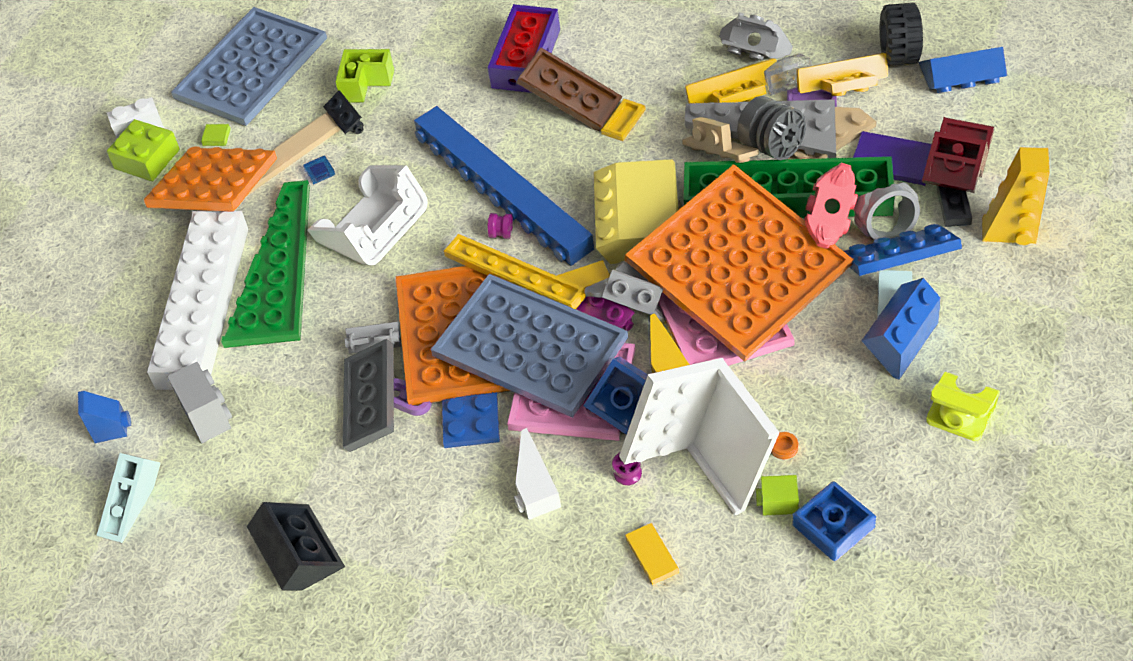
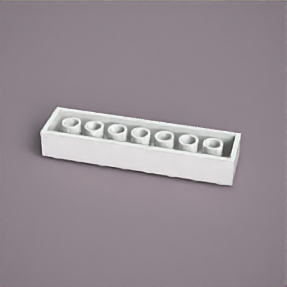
[147,211,248,390]

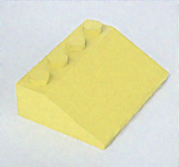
[594,159,678,264]

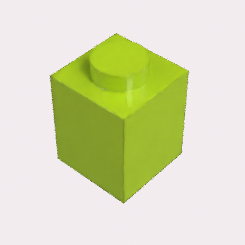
[756,475,799,516]

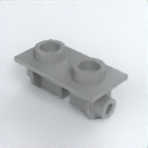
[345,321,402,354]

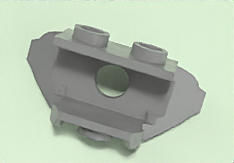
[719,13,793,61]
[585,261,666,324]

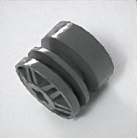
[737,96,806,160]

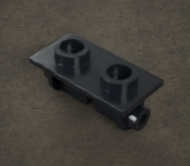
[323,90,364,134]

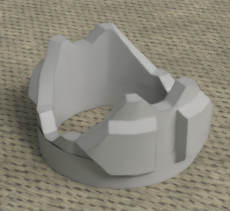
[853,182,920,240]

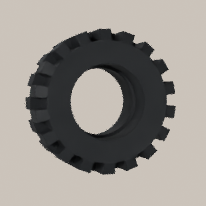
[879,2,923,66]

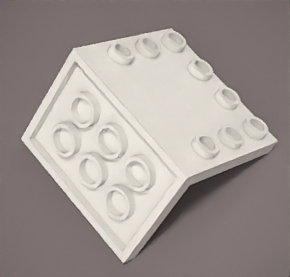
[619,358,779,515]

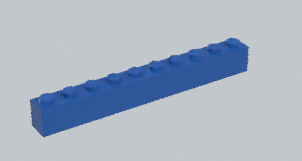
[414,106,595,266]

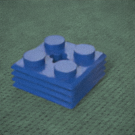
[792,481,876,561]

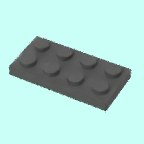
[343,338,394,452]

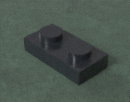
[937,186,972,227]

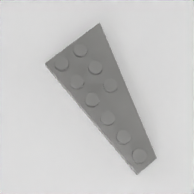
[685,100,836,158]

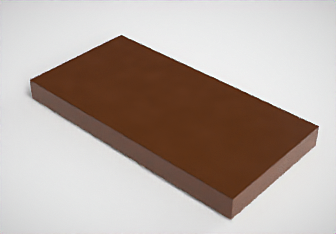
[517,47,623,131]

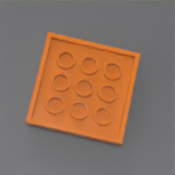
[144,146,277,212]

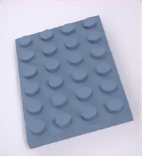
[171,7,327,126]
[431,274,628,418]

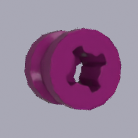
[488,213,513,239]
[612,452,642,486]

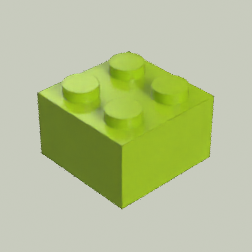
[107,119,180,182]

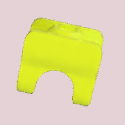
[926,372,1000,441]

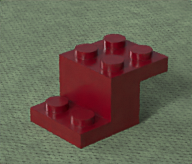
[922,117,995,193]

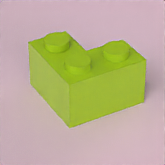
[335,49,394,102]

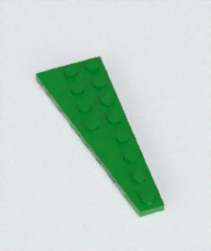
[221,180,310,348]

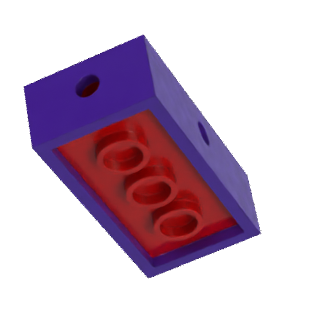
[488,4,560,93]

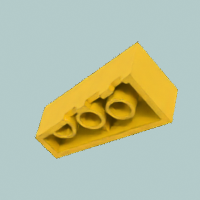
[982,147,1050,245]

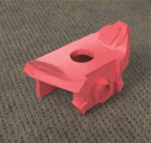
[804,163,858,249]

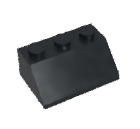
[247,502,345,591]

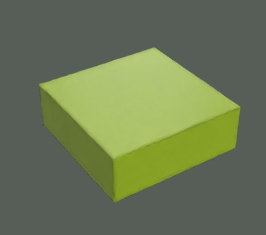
[201,124,231,146]

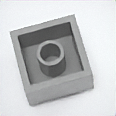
[167,362,232,443]

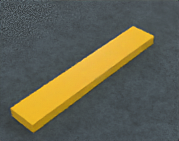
[443,234,586,309]

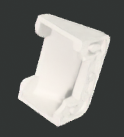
[308,165,428,265]

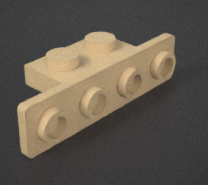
[682,117,759,163]

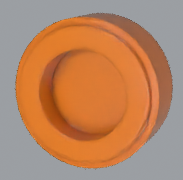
[771,432,798,459]

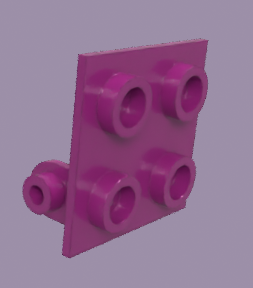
[576,296,634,331]

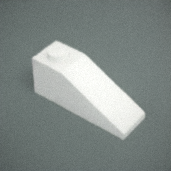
[514,428,561,520]

